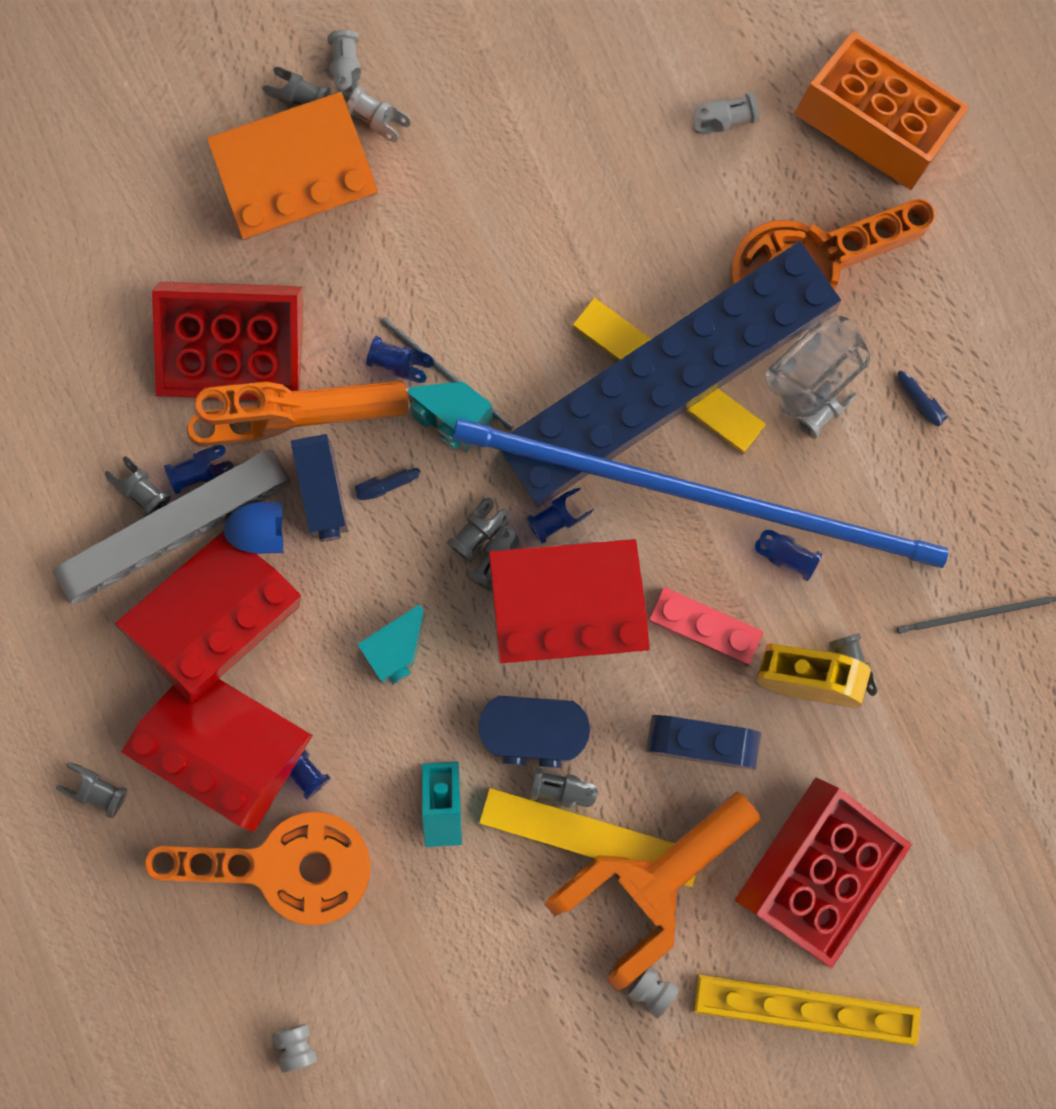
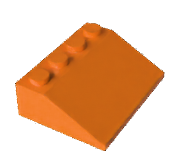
[794,31,970,190]
[207,92,378,240]

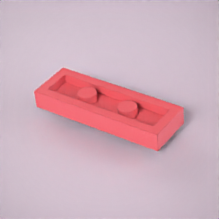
[649,587,764,666]

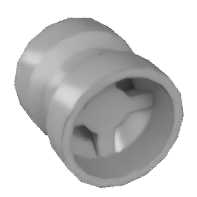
[627,966,679,1019]
[271,1024,317,1073]

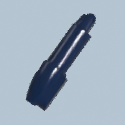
[897,370,948,427]
[355,468,421,500]

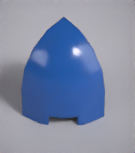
[223,502,283,554]

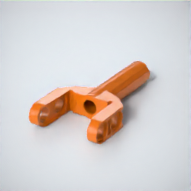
[187,380,409,447]
[544,791,761,991]

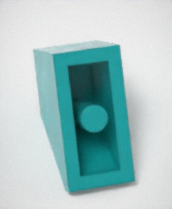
[358,604,425,685]
[422,761,462,847]

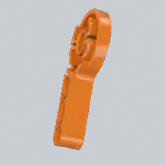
[730,199,935,290]
[145,812,371,925]

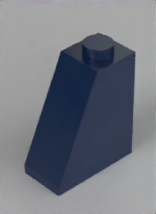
[290,434,349,542]

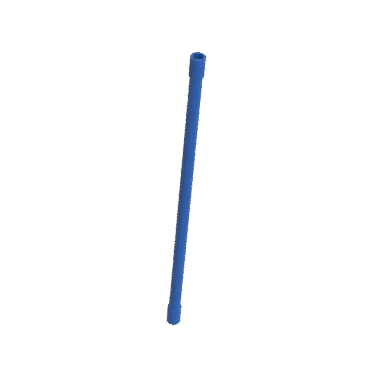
[452,418,948,568]

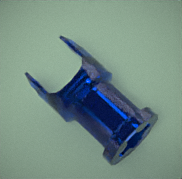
[366,336,434,383]
[164,444,234,494]
[525,487,594,545]
[755,530,823,582]
[289,750,331,800]

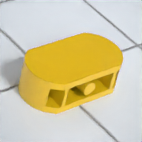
[756,643,871,708]

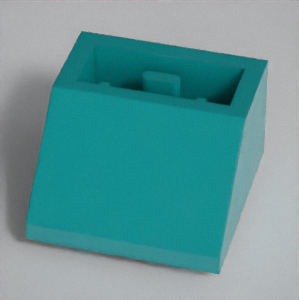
[407,381,493,452]

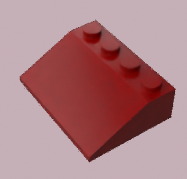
[152,281,303,400]
[115,531,301,704]
[489,539,650,664]
[121,679,313,832]
[734,777,913,968]

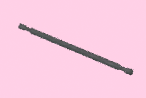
[381,317,514,431]
[897,597,1056,634]

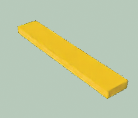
[573,297,766,454]
[479,788,696,887]
[693,974,921,1046]

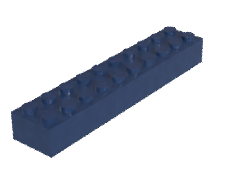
[500,241,841,508]

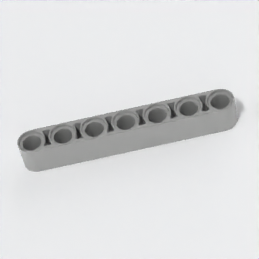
[52,450,290,604]

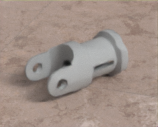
[327,30,361,99]
[346,87,411,142]
[695,92,759,134]
[793,375,857,439]

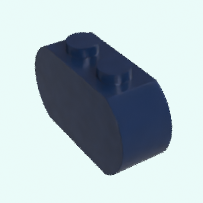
[479,696,590,768]
[646,715,761,770]

